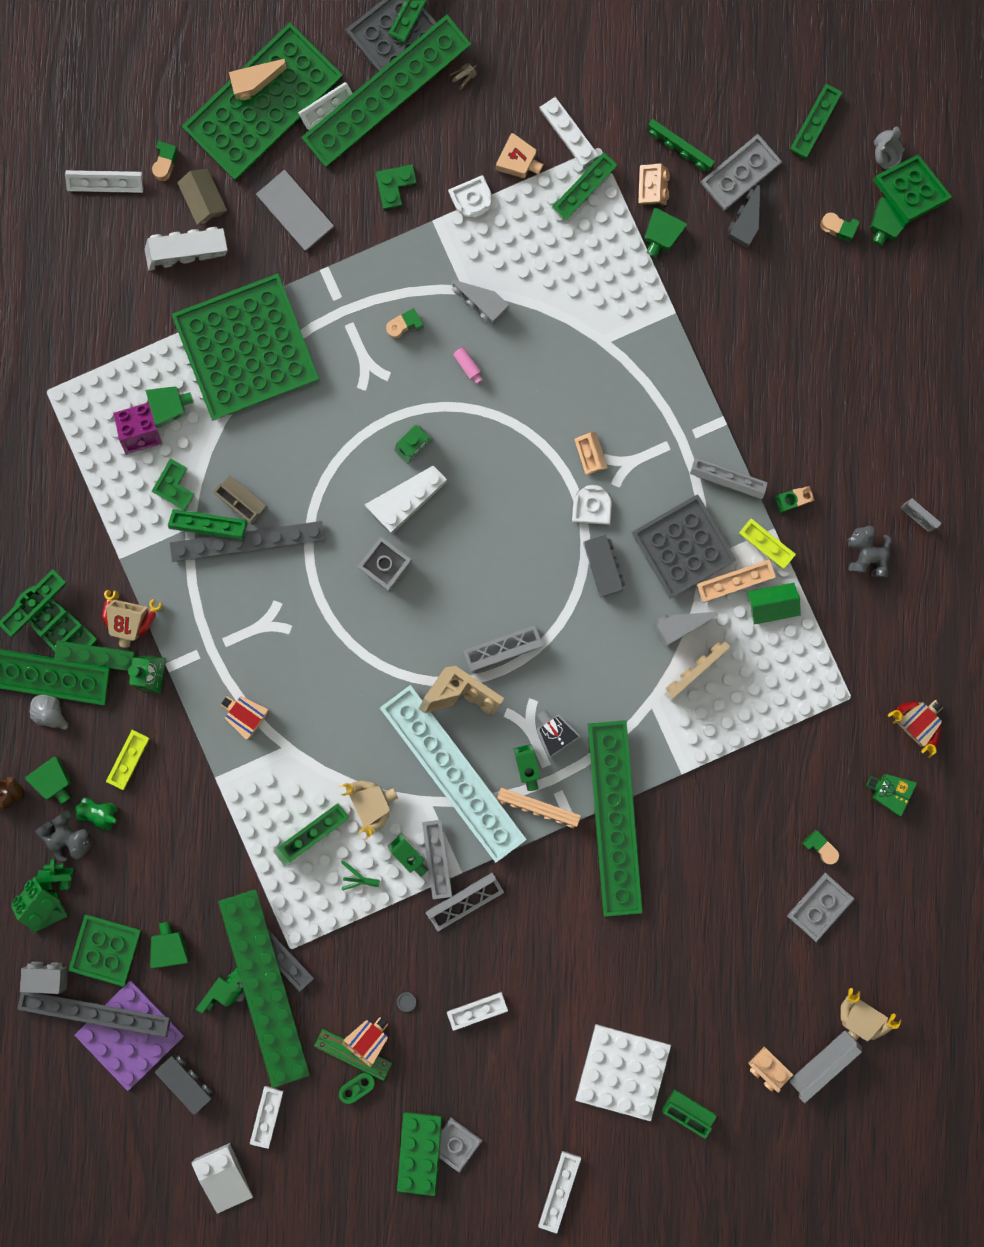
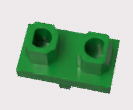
[36,859,74,891]

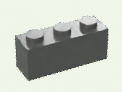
[583,535,625,598]
[155,1054,213,1115]

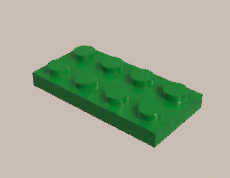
[397,1112,443,1196]

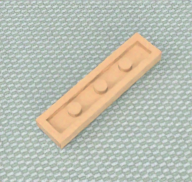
[696,559,776,603]

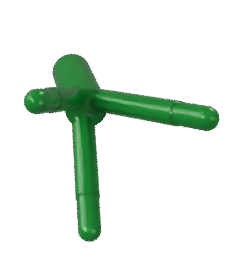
[341,860,380,891]

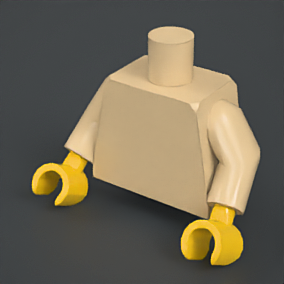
[339,781,398,841]
[840,988,902,1042]

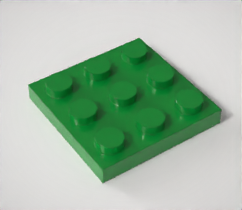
[873,154,952,224]
[68,914,142,987]

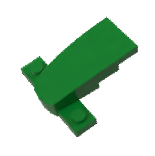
[0,569,98,652]

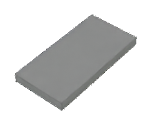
[700,134,782,211]
[256,170,334,252]

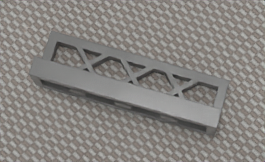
[463,625,543,672]
[426,872,504,932]

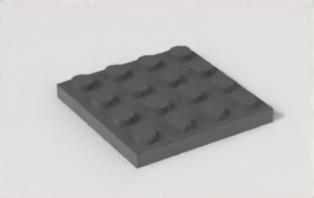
[345,0,436,72]
[631,494,737,599]

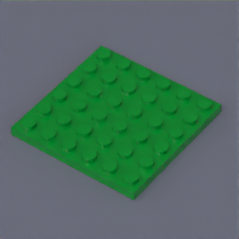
[171,274,319,421]

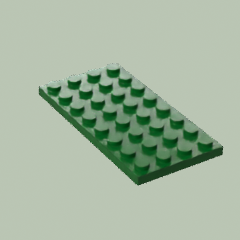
[182,23,343,181]

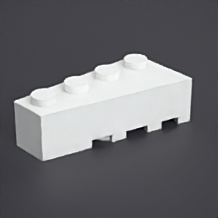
[144,227,227,271]
[365,466,447,534]

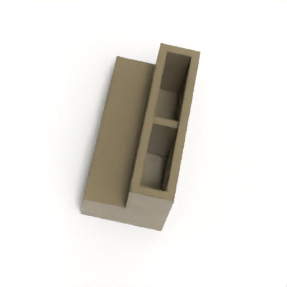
[177,168,227,225]
[213,475,267,525]

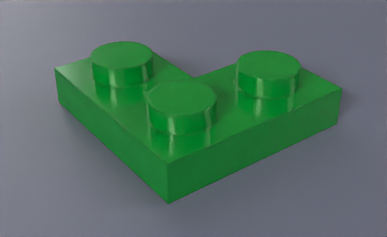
[376,164,417,210]
[151,458,195,511]

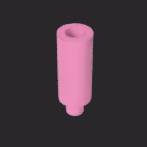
[453,347,483,384]

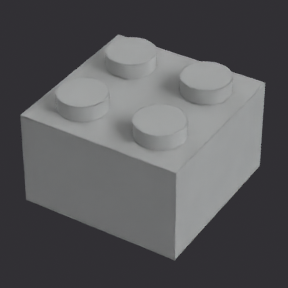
[358,536,412,592]
[20,962,68,994]

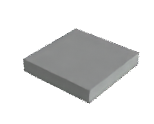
[901,498,941,532]
[439,1117,482,1173]

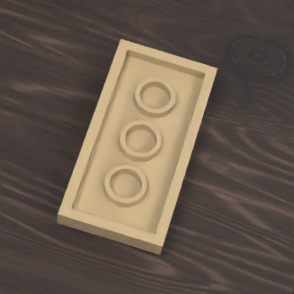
[664,641,730,700]

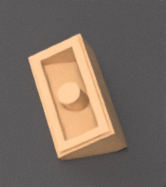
[574,432,608,475]

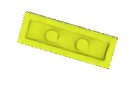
[738,518,796,570]
[106,730,150,790]

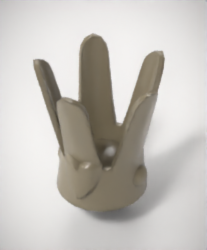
[449,63,477,90]

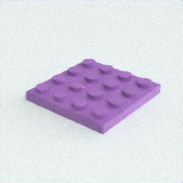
[75,980,185,1091]

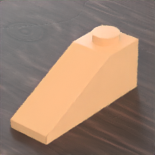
[229,59,287,100]

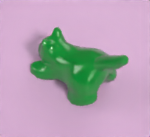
[76,797,117,831]

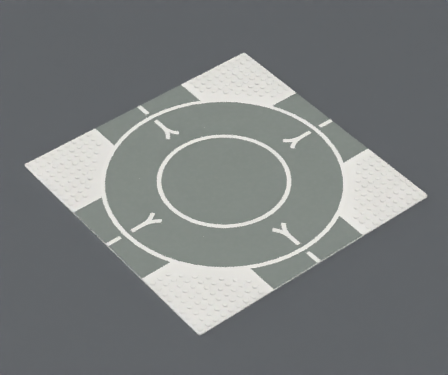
[47,148,851,949]

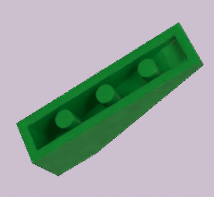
[273,803,349,867]

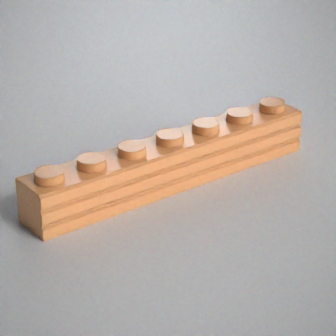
[497,788,581,828]

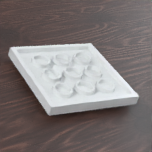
[575,1024,671,1121]

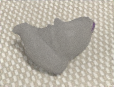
[874,127,905,171]
[30,695,68,730]

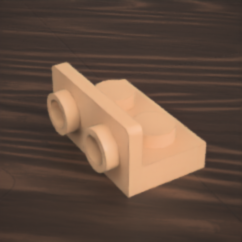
[638,164,670,206]
[748,1047,793,1093]

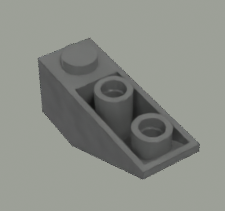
[727,185,760,249]

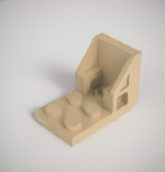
[419,666,504,715]

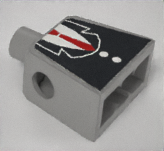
[536,709,580,758]

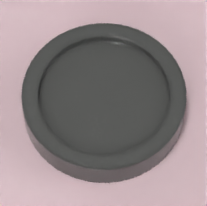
[397,992,416,1012]

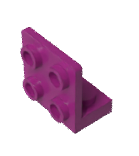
[114,402,162,455]

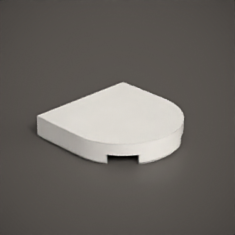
[448,175,492,217]
[572,485,612,525]

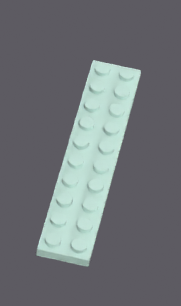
[380,685,527,863]

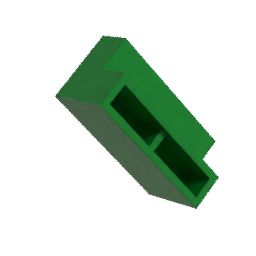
[747,582,801,625]
[662,1089,717,1139]

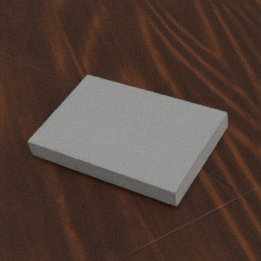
[787,873,854,942]

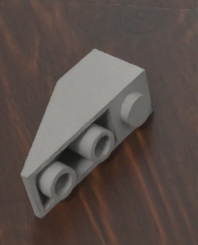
[452,280,509,324]

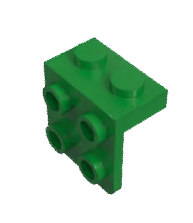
[12,877,60,932]

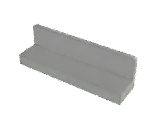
[789,1031,862,1103]

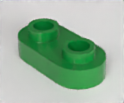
[339,1072,375,1104]

